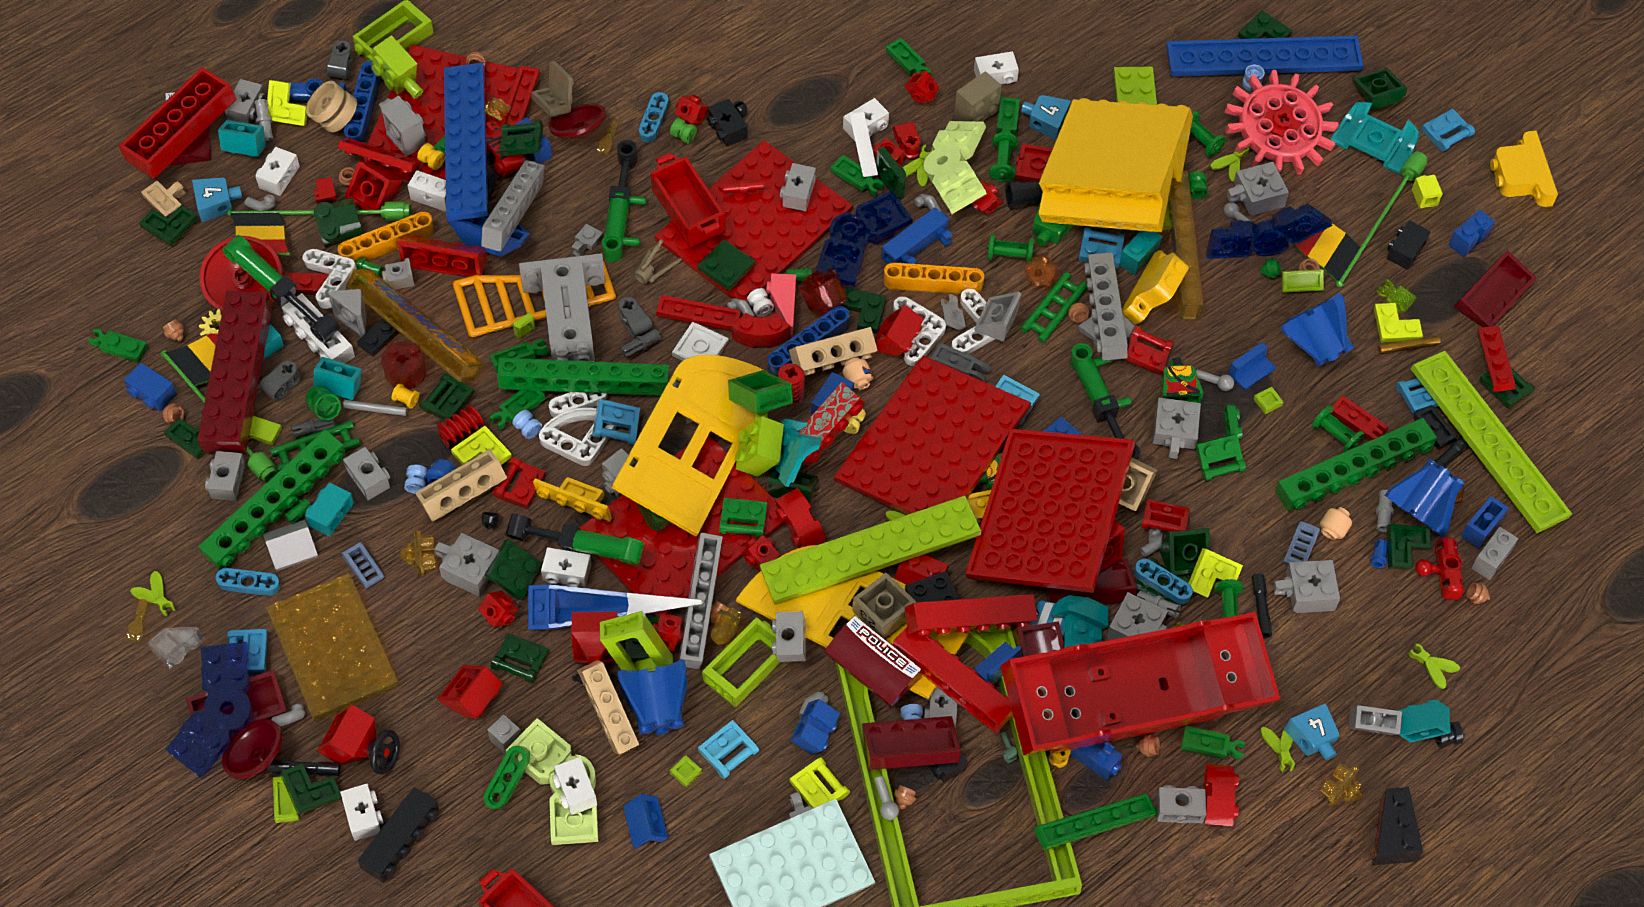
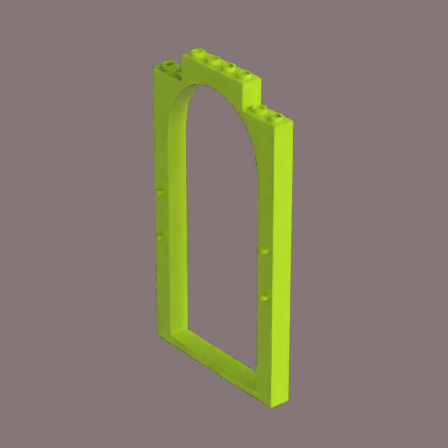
[835,626,1082,907]

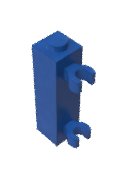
[881,207,953,264]
[1070,741,1122,780]

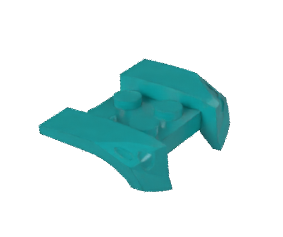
[1330,102,1419,175]
[773,419,821,487]
[1051,595,1108,675]

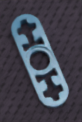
[639,92,669,143]
[1134,559,1193,604]
[216,568,281,596]

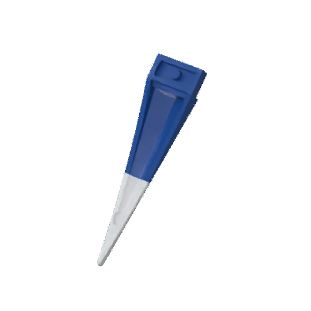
[528,584,703,630]

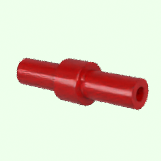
[723,180,764,193]

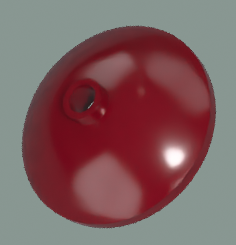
[548,104,607,139]
[222,719,283,779]

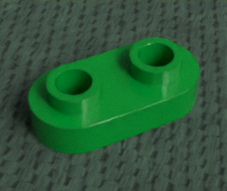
[1224,404,1242,439]

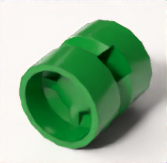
[305,385,341,420]

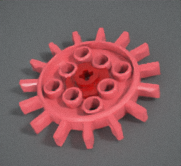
[1224,70,1339,175]

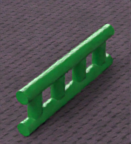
[1020,271,1087,343]
[270,421,361,472]

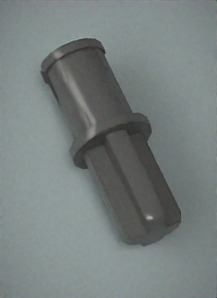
[621,329,661,357]
[291,418,334,438]

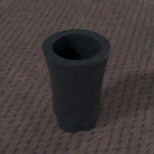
[1005,181,1043,209]

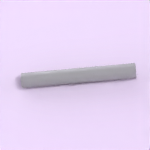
[343,400,408,416]

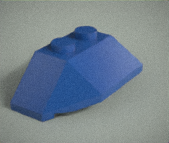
[447,212,530,257]

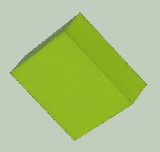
[513,312,535,339]
[1254,387,1284,415]
[670,755,702,788]

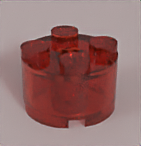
[799,268,847,315]
[381,341,427,390]

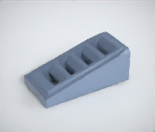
[1283,521,1320,565]
[342,542,385,589]

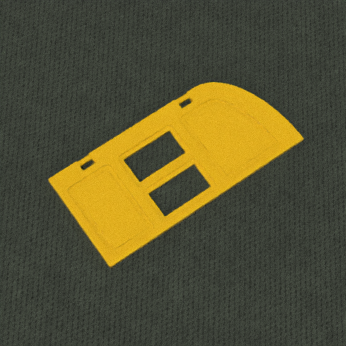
[611,355,763,536]
[736,545,972,700]

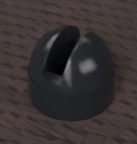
[733,101,747,118]
[481,512,499,529]

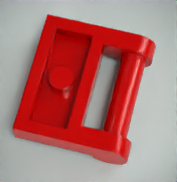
[1124,325,1173,375]
[492,457,546,509]
[1141,499,1189,532]

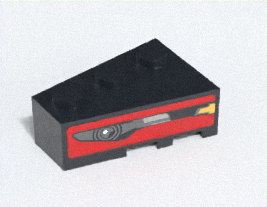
[1372,787,1423,865]

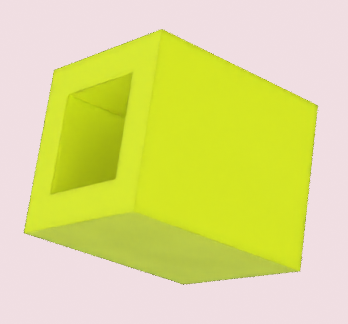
[1412,175,1443,209]

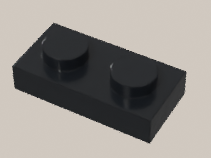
[357,315,402,357]
[1413,405,1457,449]

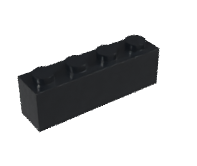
[358,787,439,883]

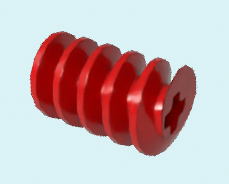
[778,363,805,406]
[437,405,485,449]

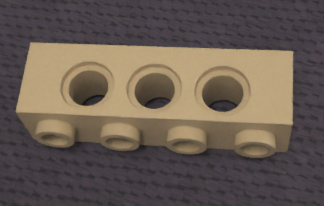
[789,327,878,376]
[415,449,507,522]
[577,660,639,755]

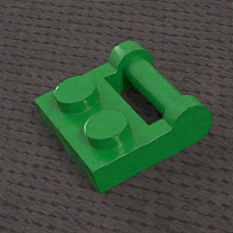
[1195,434,1246,481]
[719,498,767,537]

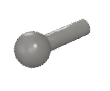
[1223,202,1254,229]
[1196,369,1234,391]
[874,776,899,820]

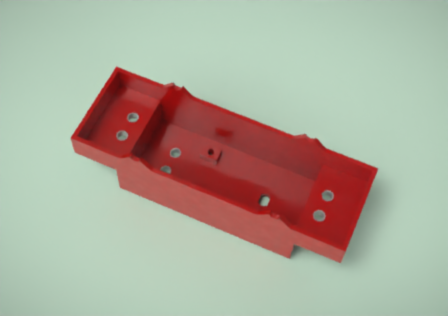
[1000,612,1280,756]

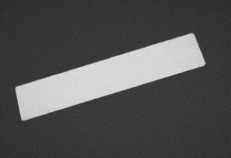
[850,112,878,177]

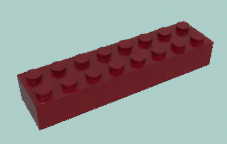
[197,291,273,454]

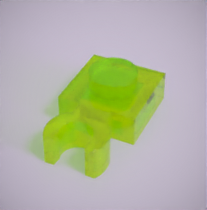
[1377,279,1416,314]

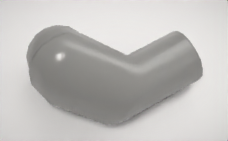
[914,194,942,212]
[245,195,276,211]
[727,298,755,317]
[1139,528,1163,557]
[799,692,829,717]
[272,704,306,727]

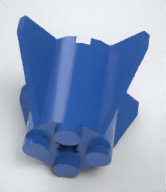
[1280,293,1354,367]
[1384,459,1465,537]
[618,660,688,735]

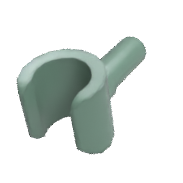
[1001,732,1017,763]

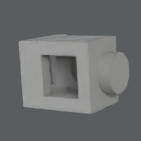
[382,258,414,290]

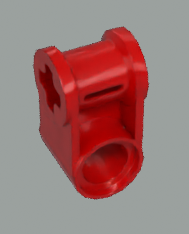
[893,121,920,160]

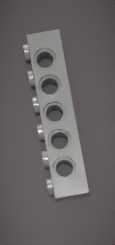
[481,160,545,252]
[1085,252,1127,361]
[678,533,722,669]

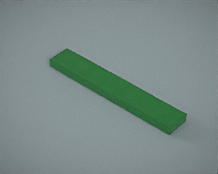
[1034,793,1157,850]

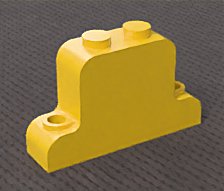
[1490,131,1558,207]
[1122,250,1189,325]

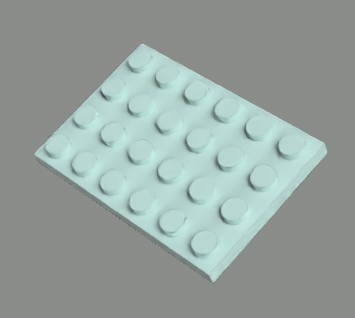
[709,799,875,907]

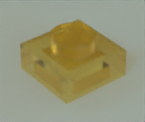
[485,97,511,121]

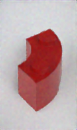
[731,313,790,348]
[775,488,827,548]
[1203,764,1239,826]

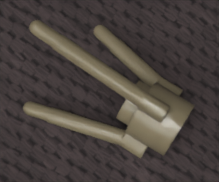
[633,239,682,284]

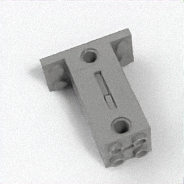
[519,253,605,362]

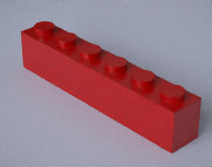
[904,594,1037,637]
[892,627,1013,734]

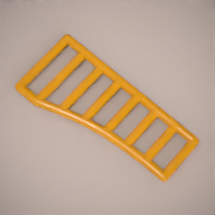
[453,261,616,338]

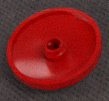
[200,236,284,311]

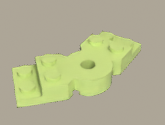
[923,121,987,214]
[506,718,598,845]

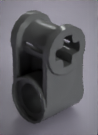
[327,41,354,79]
[619,297,653,338]
[259,361,301,401]

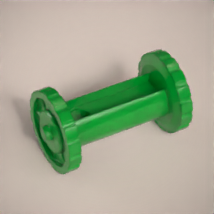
[1190,111,1227,158]
[989,132,1019,182]
[987,233,1034,265]
[1312,405,1365,453]
[1214,579,1244,618]

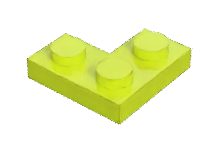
[267,80,307,126]
[1374,303,1423,343]
[451,426,512,465]
[1188,548,1243,597]

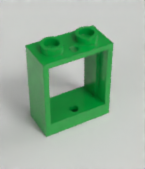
[728,370,793,414]

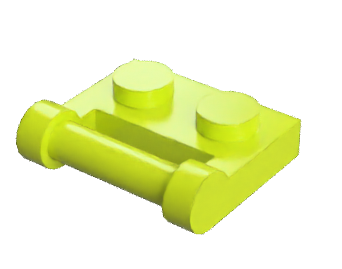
[790,757,850,809]

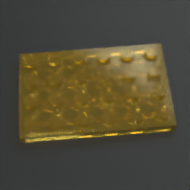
[266,573,399,721]

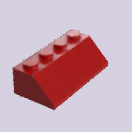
[397,235,488,277]

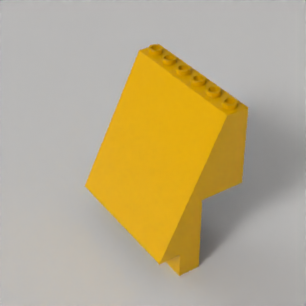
[1039,98,1193,232]

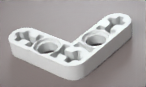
[303,249,357,309]
[951,289,995,354]
[893,297,946,366]
[549,361,608,417]

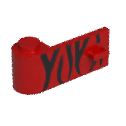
[486,120,525,177]

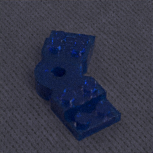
[815,190,913,287]
[1206,204,1332,259]
[165,642,253,778]

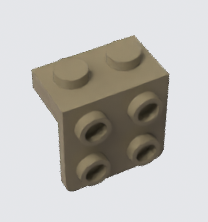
[531,61,574,117]

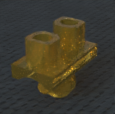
[400,530,436,576]
[711,607,741,646]
[1320,763,1362,807]

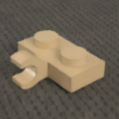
[141,181,186,218]

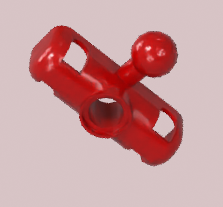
[1415,537,1464,599]

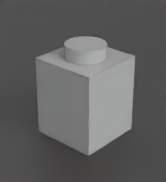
[487,715,521,754]

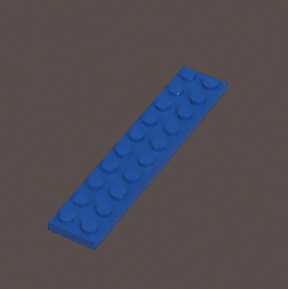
[1166,35,1364,77]
[444,62,488,222]

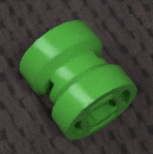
[670,118,697,144]

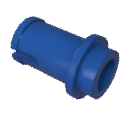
[1370,539,1388,568]

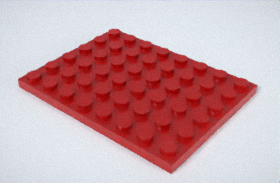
[360,44,519,181]
[655,140,853,304]
[834,356,1031,515]
[965,429,1135,593]
[580,434,785,617]

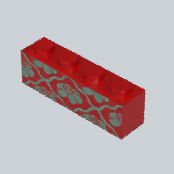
[798,382,865,466]

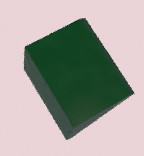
[768,469,818,504]
[1159,528,1210,575]

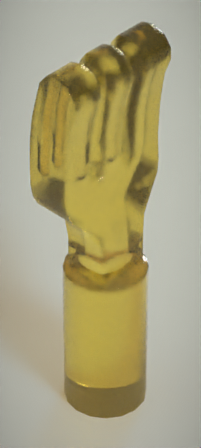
[597,119,619,155]
[126,599,148,642]

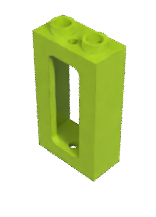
[352,0,434,61]
[600,611,673,672]
[702,617,788,708]

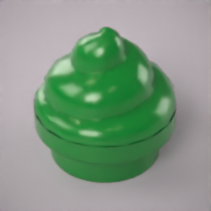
[1259,258,1281,278]

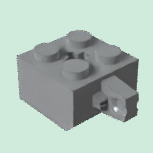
[379,96,426,156]
[1226,162,1289,215]
[1152,398,1201,459]
[434,533,499,597]
[1273,560,1340,613]
[1106,592,1168,640]

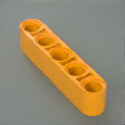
[337,212,434,265]
[883,263,984,294]

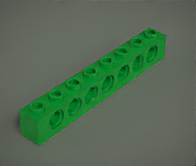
[497,358,669,396]
[1275,418,1437,512]
[198,429,346,570]

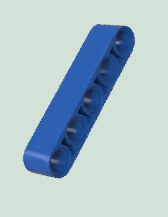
[344,61,381,143]
[767,306,849,377]

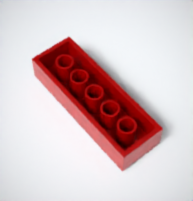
[119,67,237,179]

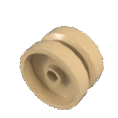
[306,81,357,133]

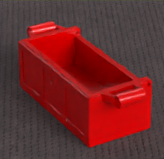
[651,152,726,248]
[478,868,554,907]

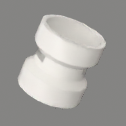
[747,288,774,317]

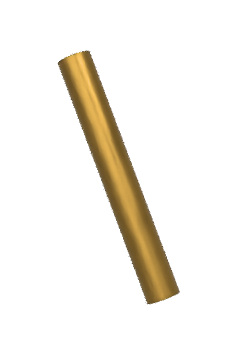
[1378,336,1440,354]

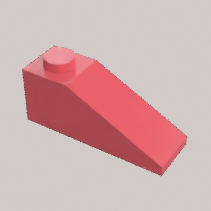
[766,274,796,338]

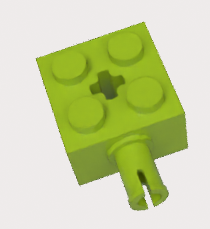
[372,35,423,99]
[735,411,784,477]

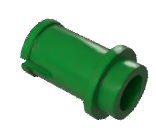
[356,258,383,278]
[787,267,812,283]
[284,498,311,524]

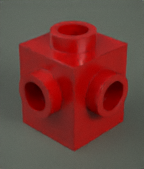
[904,71,940,104]
[674,94,709,125]
[971,181,1004,215]
[741,535,780,572]
[478,591,519,627]
[652,612,684,651]

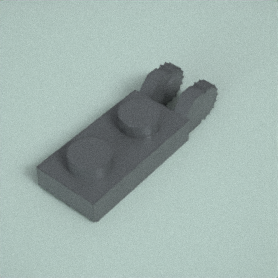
[931,343,991,382]

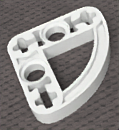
[539,408,617,466]

